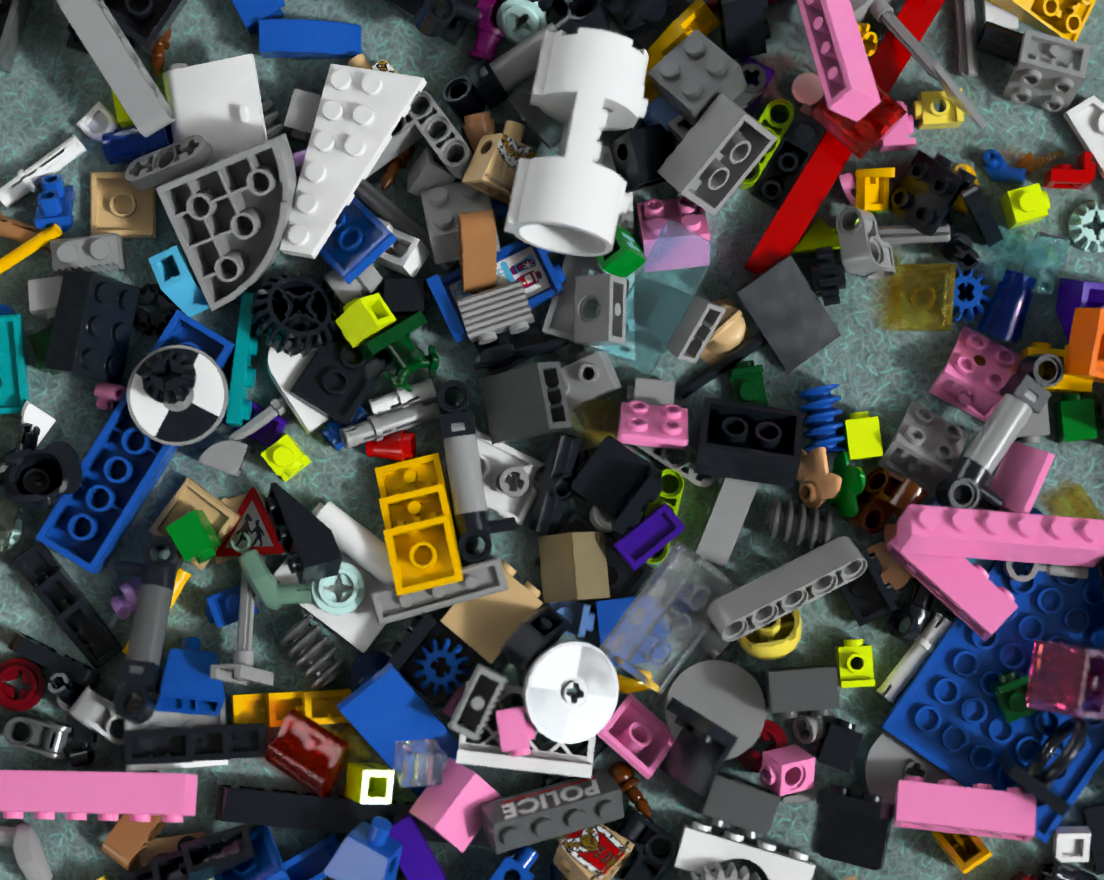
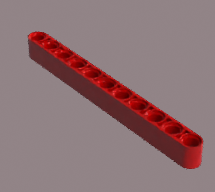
[744,0,945,275]

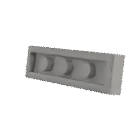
[370,557,509,626]

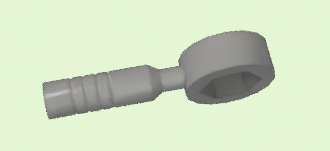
[1003,561,1089,582]

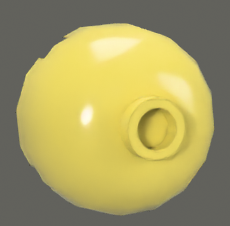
[738,609,802,661]

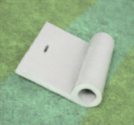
[163,53,267,177]
[273,501,395,654]

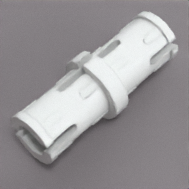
[368,378,437,417]

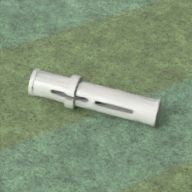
[0,134,87,209]
[876,612,952,704]

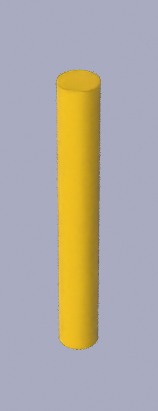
[0,223,62,274]

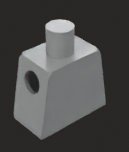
[645,286,727,364]

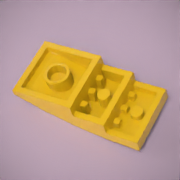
[374,453,464,596]

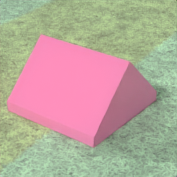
[989,442,1055,514]
[597,693,675,780]
[408,757,503,853]

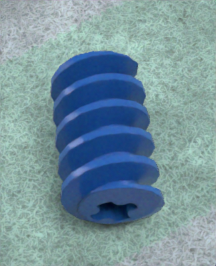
[798,384,847,454]

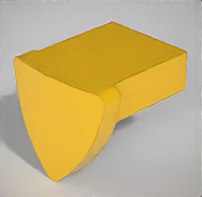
[855,167,895,211]

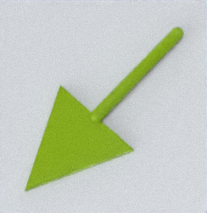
[792,210,884,254]

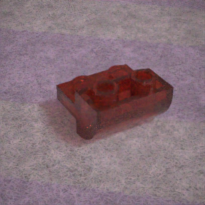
[811,84,907,159]
[265,709,349,798]

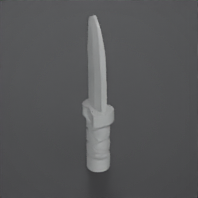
[229,395,289,441]

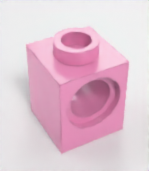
[760,744,815,796]

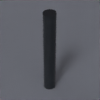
[677,333,766,399]

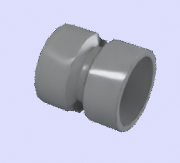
[323,264,384,305]

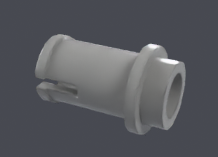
[783,777,823,805]

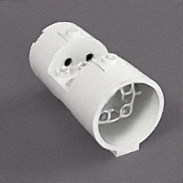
[504,28,649,257]

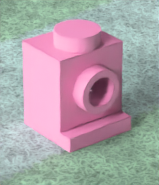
[876,101,916,152]
[496,705,535,757]

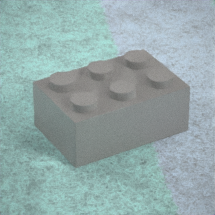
[657,93,778,216]

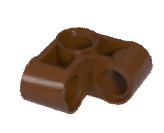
[843,467,928,535]

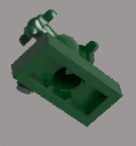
[359,311,439,392]

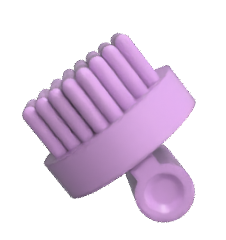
[110,576,141,619]

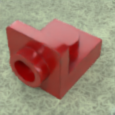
[1044,151,1096,190]

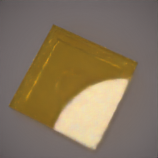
[887,263,956,331]

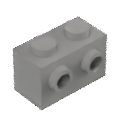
[560,348,622,411]

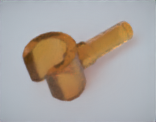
[1016,149,1064,175]

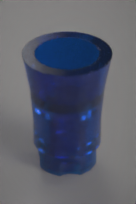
[102,124,173,165]
[976,269,1037,344]

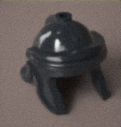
[3,441,82,510]

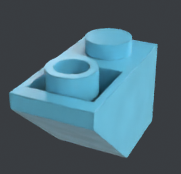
[148,245,210,317]

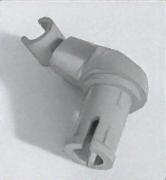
[0,823,53,880]

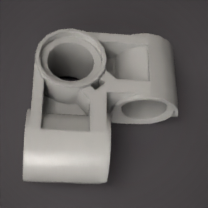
[836,206,896,280]
[67,685,157,744]

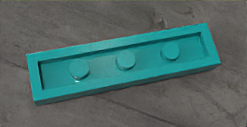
[226,292,260,428]

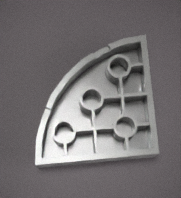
[156,133,297,311]

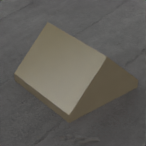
[538,531,610,604]

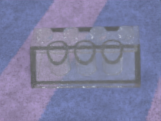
[599,541,739,695]

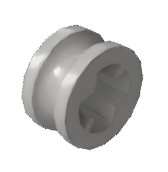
[499,467,529,497]
[792,713,826,744]

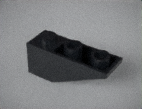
[751,103,833,211]
[265,482,343,584]

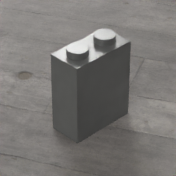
[480,361,572,444]

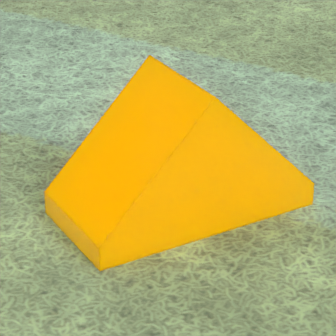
[930,831,992,874]

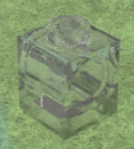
[394,739,447,788]

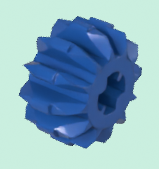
[934,267,991,322]
[413,638,470,695]

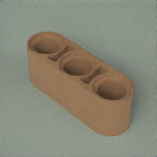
[458,209,497,293]
[101,771,167,871]

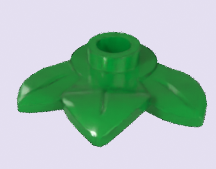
[825,452,866,517]

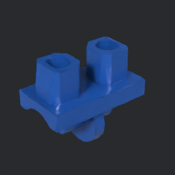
[34,174,75,233]

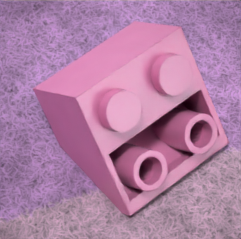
[636,196,711,273]

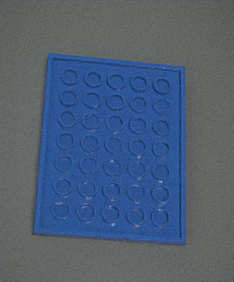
[880,508,1104,843]

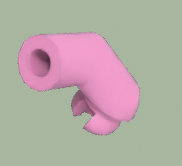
[94,382,126,410]

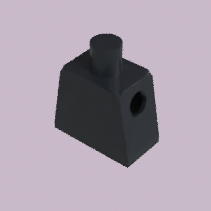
[610,119,676,193]

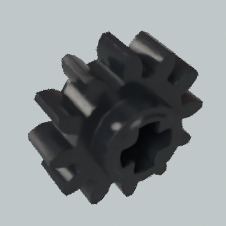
[810,246,846,306]

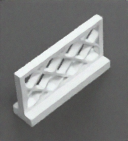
[456,681,596,778]

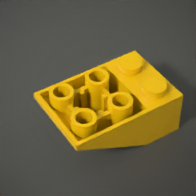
[986,0,1096,42]

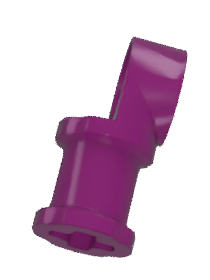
[467,0,505,64]

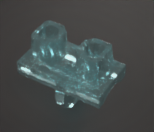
[1016,231,1071,295]

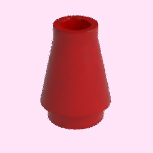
[366,429,416,461]

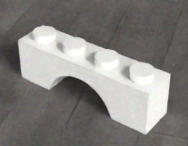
[673,821,816,880]

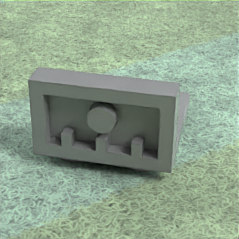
[1002,29,1091,113]
[877,401,968,498]

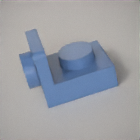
[550,601,596,638]

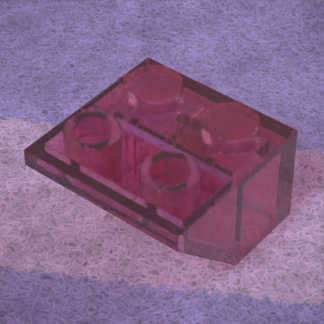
[1025,640,1104,719]

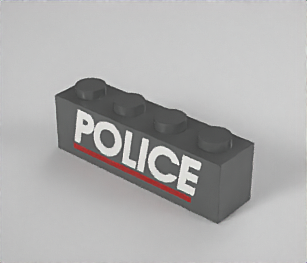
[480,769,624,854]

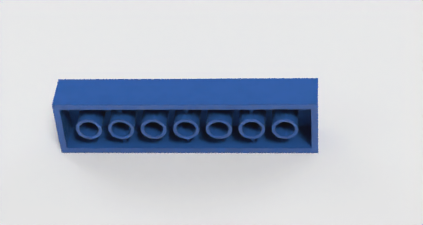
[35,310,235,574]

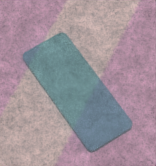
[602,220,718,374]

